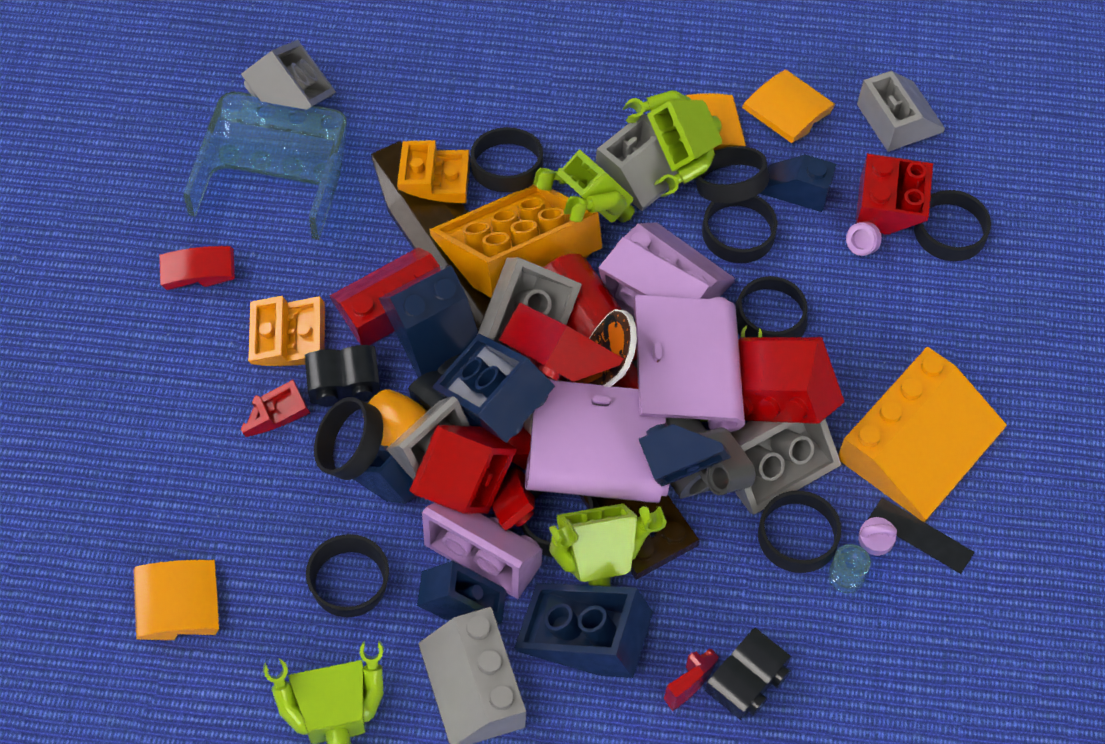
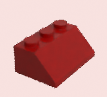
[329,247,440,345]
[499,303,624,382]
[738,337,844,424]

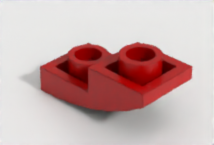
[160,246,235,290]
[492,465,535,531]

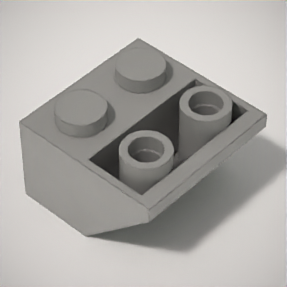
[857,71,945,152]
[596,113,677,211]

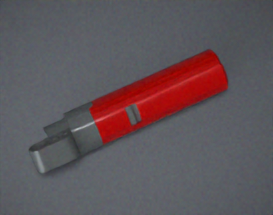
[543,253,756,499]

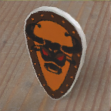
[567,309,637,387]

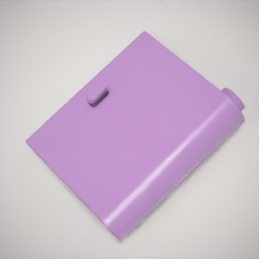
[634,295,745,432]
[525,380,669,503]

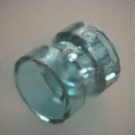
[828,544,871,593]

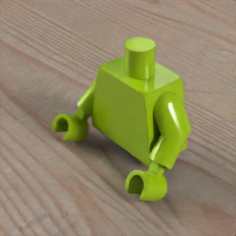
[622,90,722,197]
[534,149,635,223]
[549,503,666,586]
[263,640,384,744]

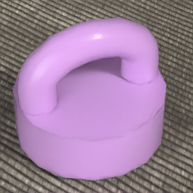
[846,221,882,256]
[858,517,897,556]

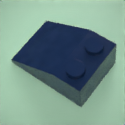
[379,265,478,378]
[431,333,555,443]
[514,583,653,678]

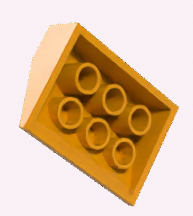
[429,184,602,298]
[838,346,1007,522]

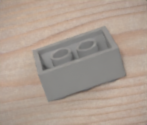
[241,40,336,110]
[477,257,582,348]
[730,419,841,515]
[418,607,526,744]

